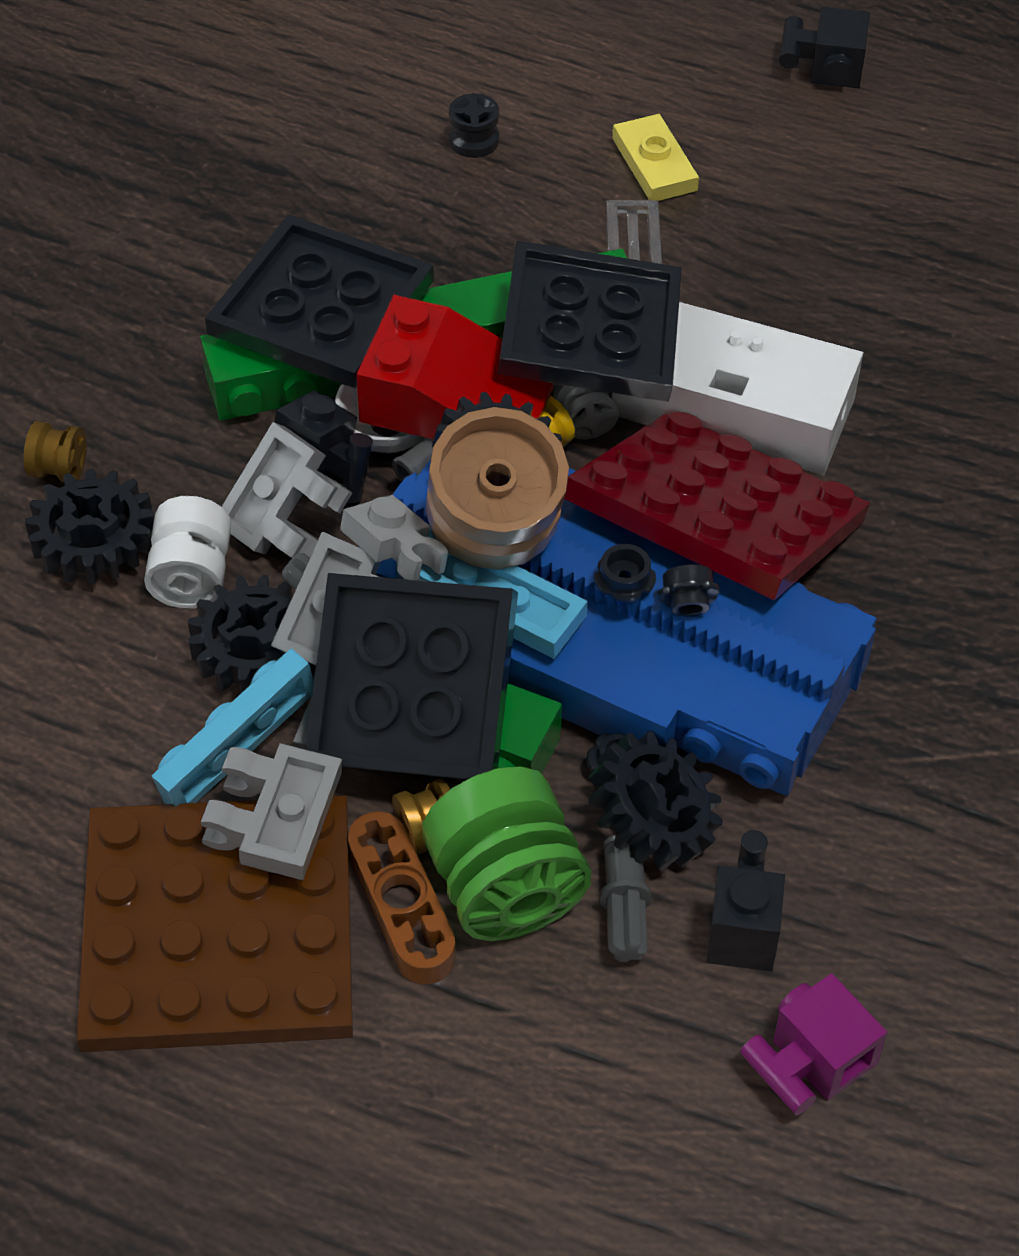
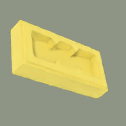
[612,114,699,203]

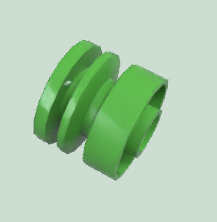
[422,766,592,941]

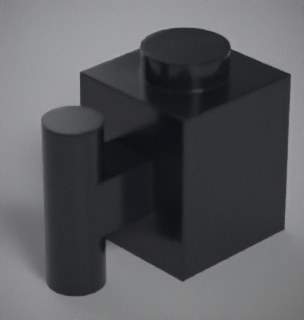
[779,7,870,89]
[275,390,373,503]
[706,830,785,972]

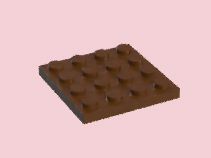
[76,796,353,1052]

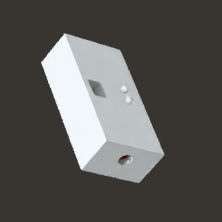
[612,302,863,476]

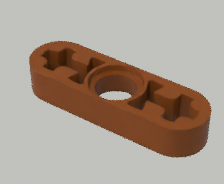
[348,812,455,984]

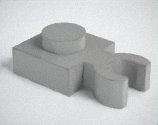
[340,495,448,581]

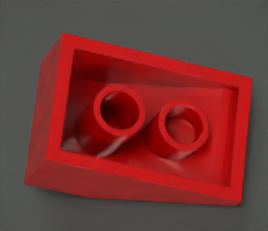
[357,295,555,439]

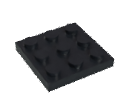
[205,214,434,389]
[497,240,682,402]
[306,573,518,780]

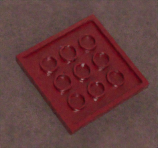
[564,412,870,600]

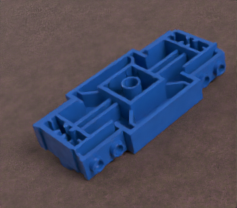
[358,460,877,797]

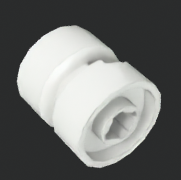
[144,496,231,609]

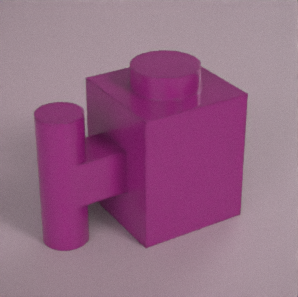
[740,973,888,1115]

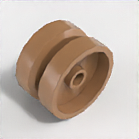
[425,407,569,570]

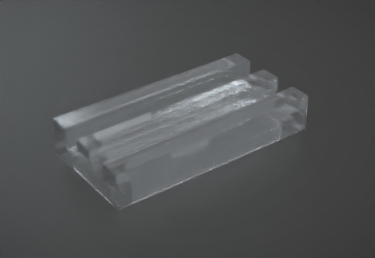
[606,200,662,264]

